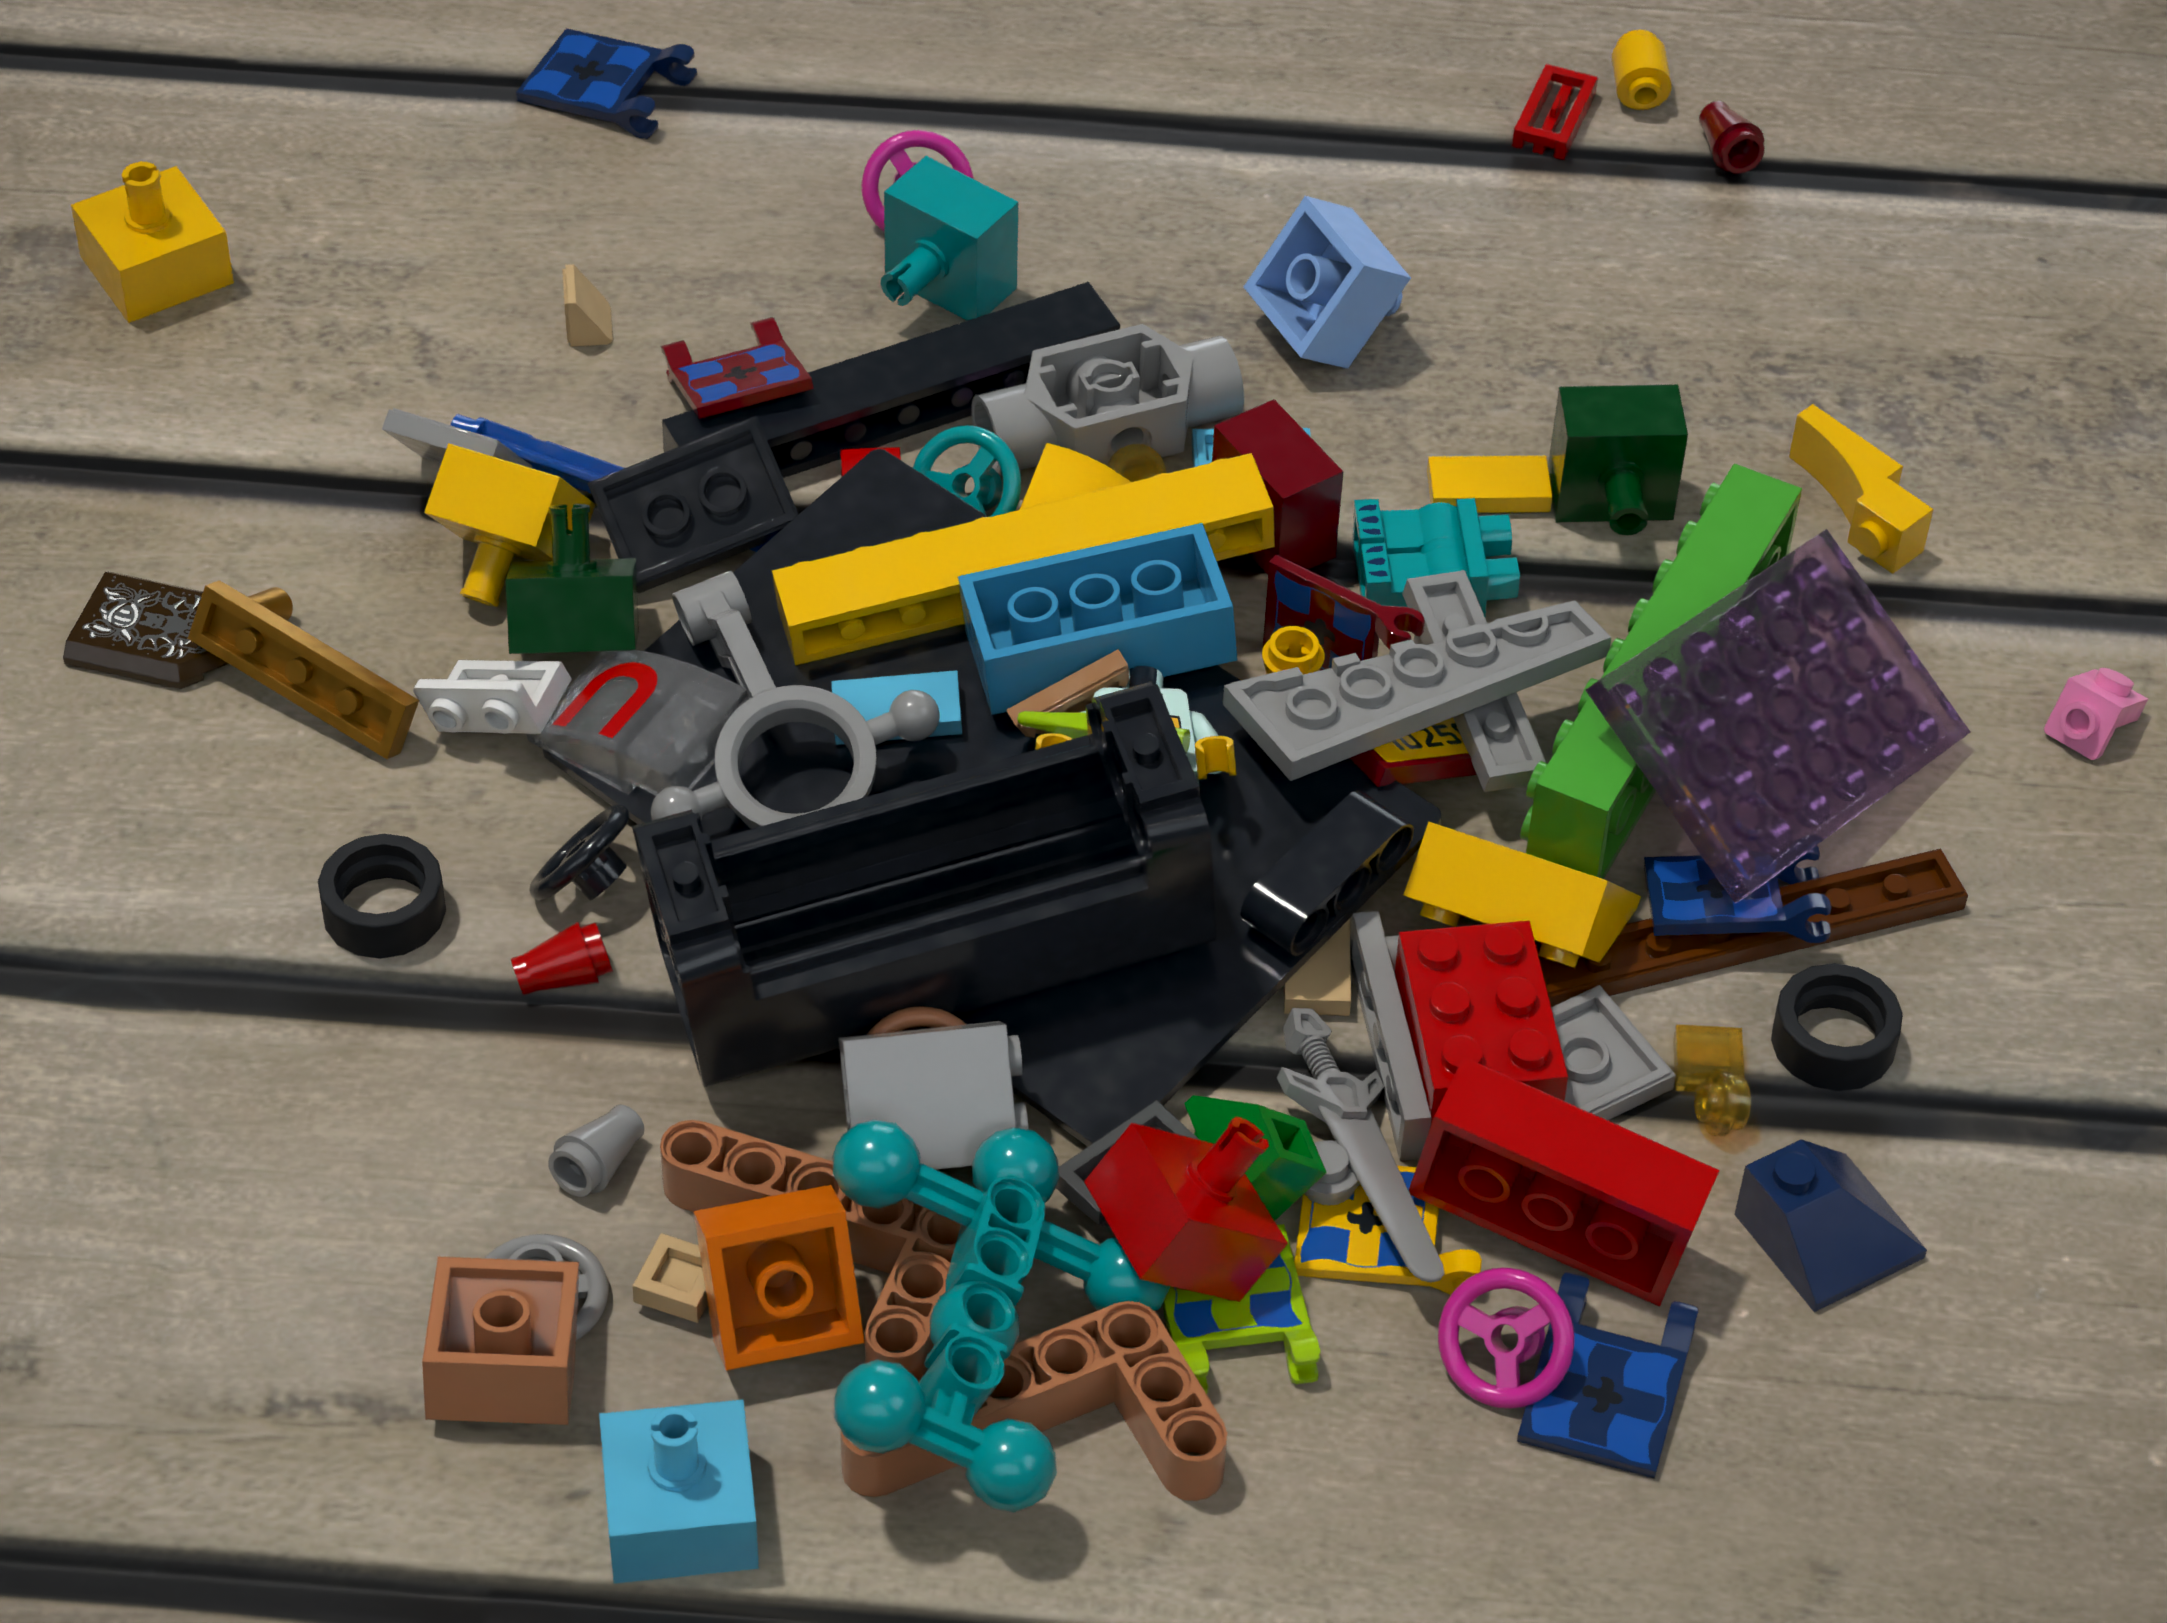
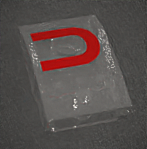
[527,650,749,796]

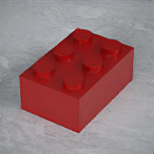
[1395,920,1568,1124]

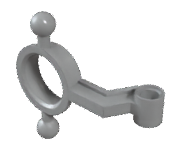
[651,570,940,829]

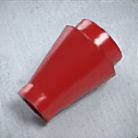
[511,922,613,996]

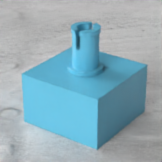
[599,1399,759,1584]

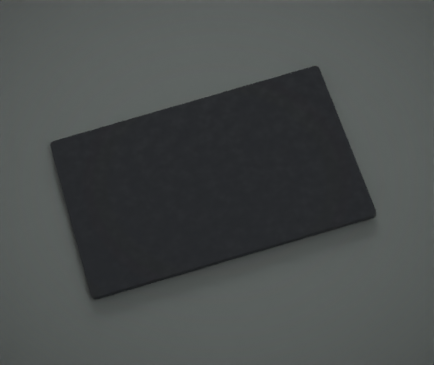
[542,449,1441,1147]

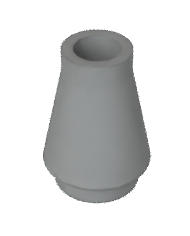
[548,1105,645,1197]

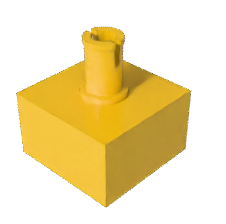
[71,162,234,323]
[424,443,596,607]

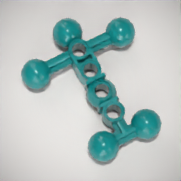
[833,1119,1170,1513]

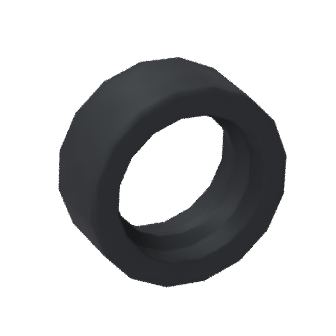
[318,833,446,959]
[1771,963,1903,1091]

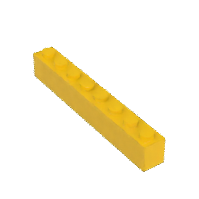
[772,453,1274,666]

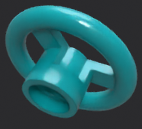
[912,425,1021,517]

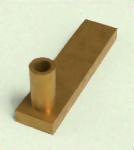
[188,580,419,759]

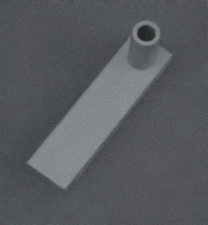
[1402,570,1546,792]
[1350,911,1432,1161]

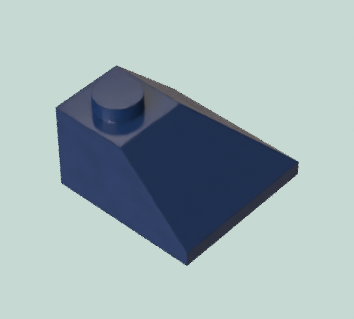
[1734,1139,1927,1312]

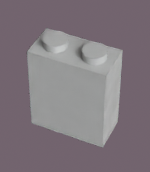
[838,1021,1029,1170]

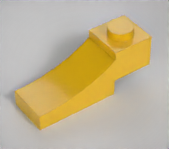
[1789,404,1933,574]

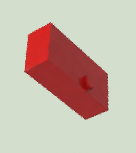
[1409,1057,1720,1307]

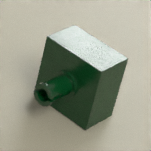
[1548,384,1688,536]
[506,504,639,654]

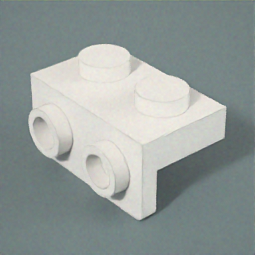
[413,660,572,734]

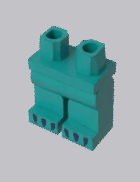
[1352,498,1520,618]

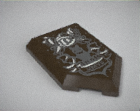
[63,572,228,689]

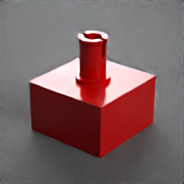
[1084,1117,1288,1302]

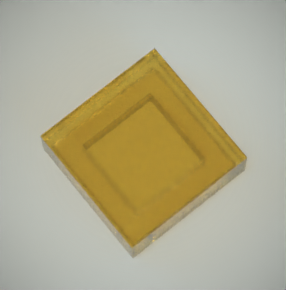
[1673,1024,1745,1094]

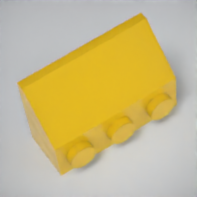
[1403,822,1641,968]

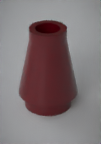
[1699,101,1764,173]

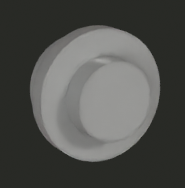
[1304,1140,1360,1205]

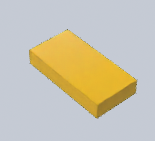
[1427,456,1552,513]

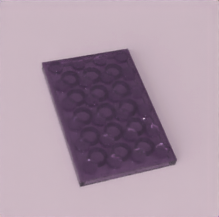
[1585,529,1971,904]

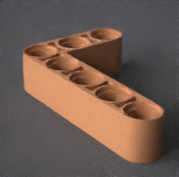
[660,1120,962,1382]
[840,1301,1227,1501]

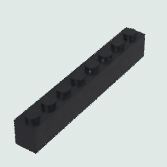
[662,281,1120,478]

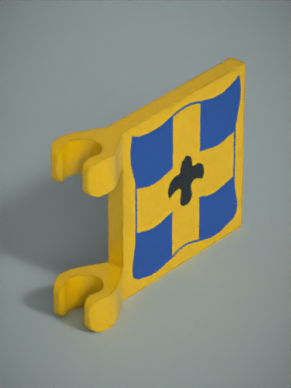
[1294,1166,1482,1294]

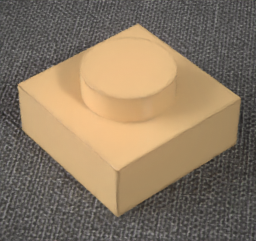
[632,1233,708,1323]

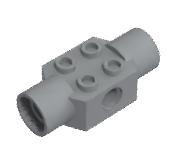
[972,324,1244,476]

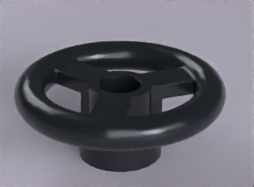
[529,804,629,900]

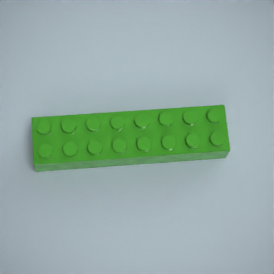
[1520,463,1802,879]

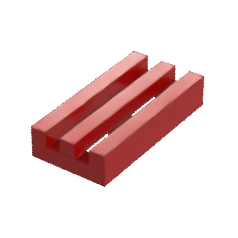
[1512,64,1598,160]

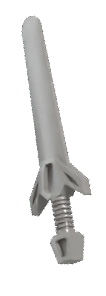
[1277,1008,1444,1282]

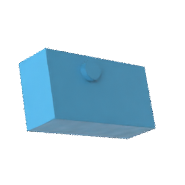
[958,523,1238,715]

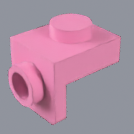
[2044,668,2148,760]

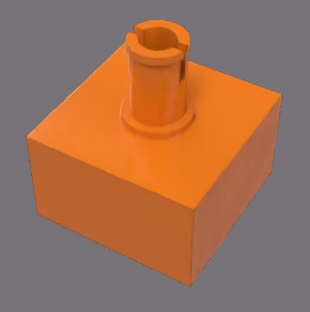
[694,1185,865,1371]

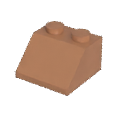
[422,1256,579,1425]

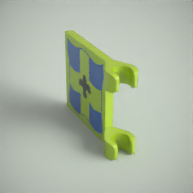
[1162,1224,1320,1394]

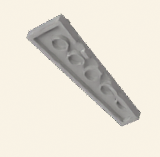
[1223,600,1611,781]

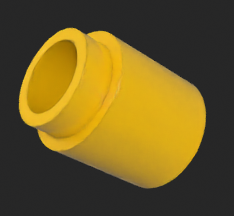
[1612,30,1672,110]

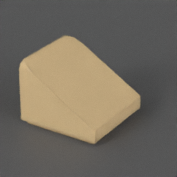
[562,264,613,347]

